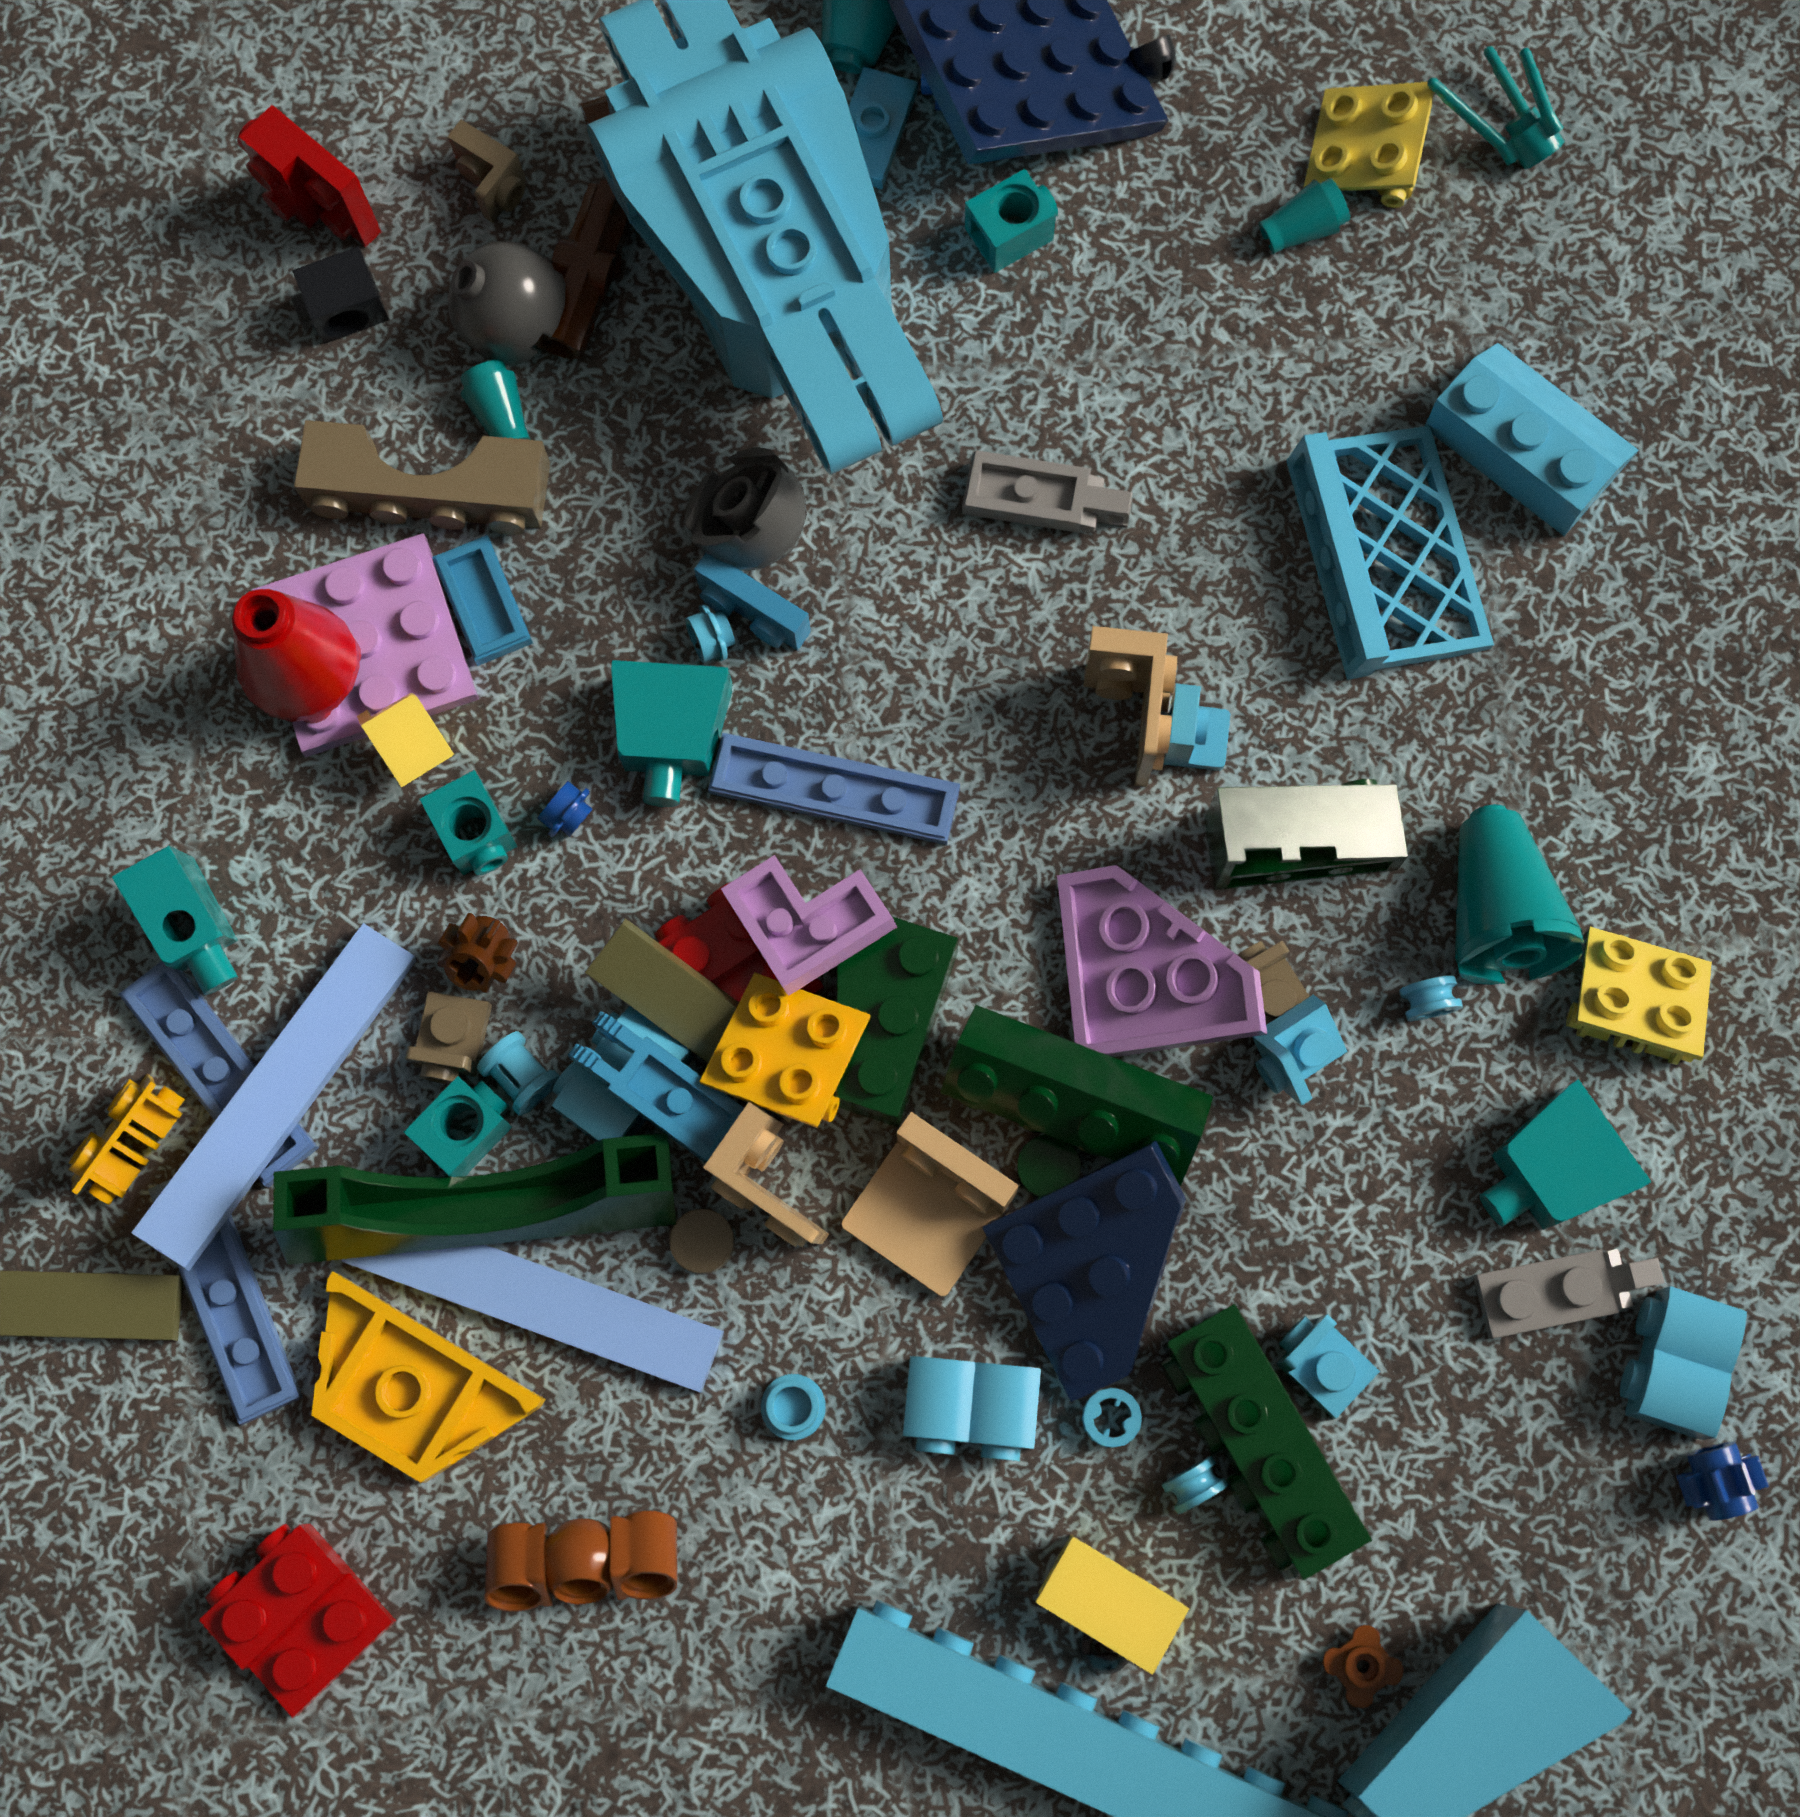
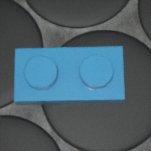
[694,553,811,651]

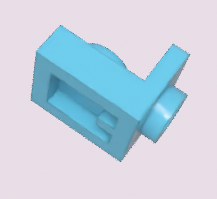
[1163,683,1231,771]
[1252,994,1348,1106]
[1276,1314,1380,1419]

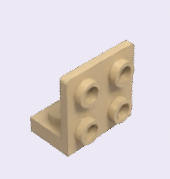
[1083,626,1177,787]
[703,1102,829,1248]
[842,1112,1019,1297]

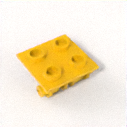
[699,973,871,1128]
[68,1074,185,1205]

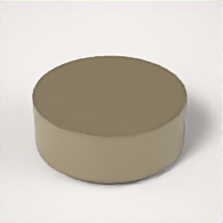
[670,1209,735,1274]

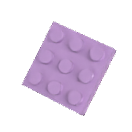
[252,533,479,757]

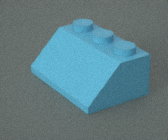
[1425,343,1639,536]

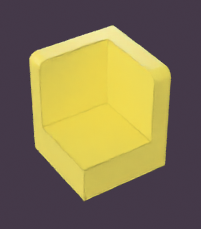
[357,693,454,788]

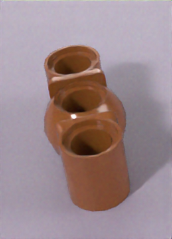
[484,1511,677,1612]

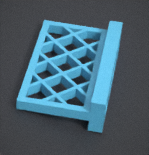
[1286,426,1494,680]

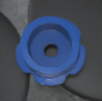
[537,781,593,837]

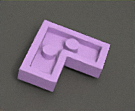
[721,855,897,996]

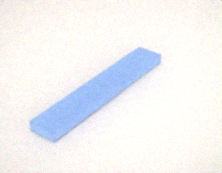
[131,923,416,1272]
[341,1244,724,1393]

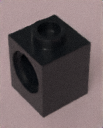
[291,246,390,344]

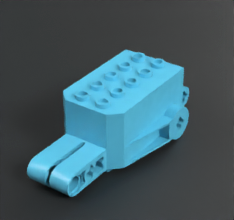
[587,0,943,475]

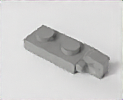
[962,450,1132,533]
[1473,1249,1665,1340]

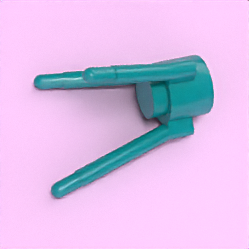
[1427,46,1565,170]

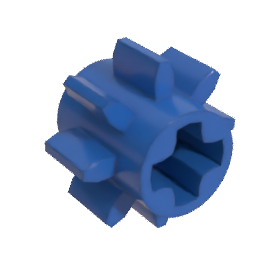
[1677,1441,1769,1521]

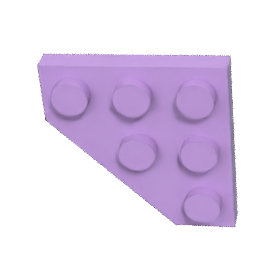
[1057,865,1267,1057]

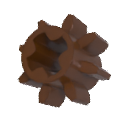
[437,913,518,993]

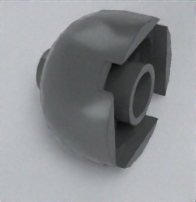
[448,241,566,366]
[684,447,807,572]

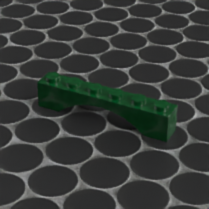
[273,1133,676,1265]

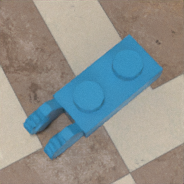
[568,1011,744,1163]

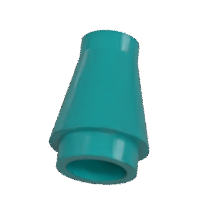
[1258,178,1350,254]
[460,360,531,440]

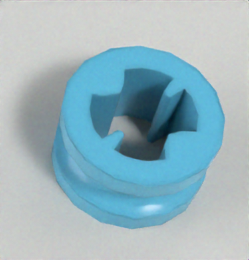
[1399,976,1463,1021]
[1082,1388,1142,1448]
[1162,1456,1229,1515]

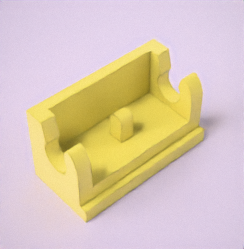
[1035,1535,1189,1675]

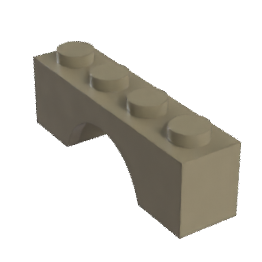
[294,420,550,535]

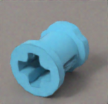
[477,1031,560,1116]

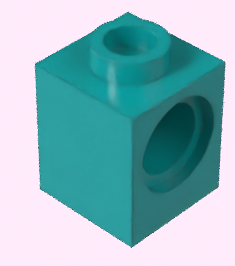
[964,169,1059,273]
[420,770,518,875]
[404,1076,513,1177]

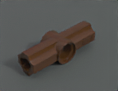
[535,179,631,360]

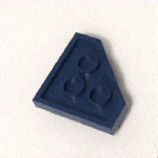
[982,1141,1186,1402]

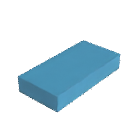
[432,535,533,666]

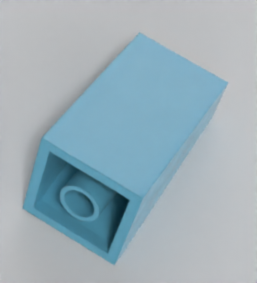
[1337,1603,1632,1817]

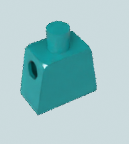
[611,660,733,807]
[112,845,239,995]
[1480,1079,1652,1230]

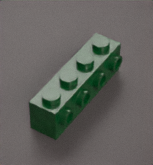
[940,1005,1214,1186]
[1159,1304,1373,1581]

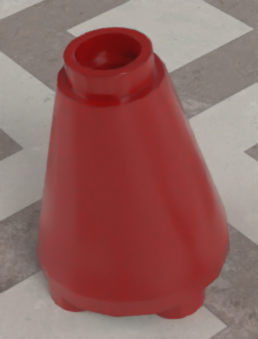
[232,589,361,724]

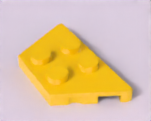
[311,1271,546,1483]

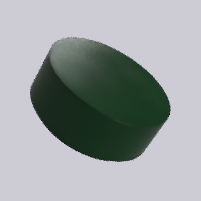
[1017,1134,1081,1198]

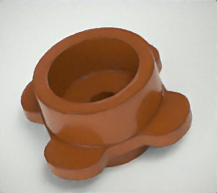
[1322,1625,1403,1708]

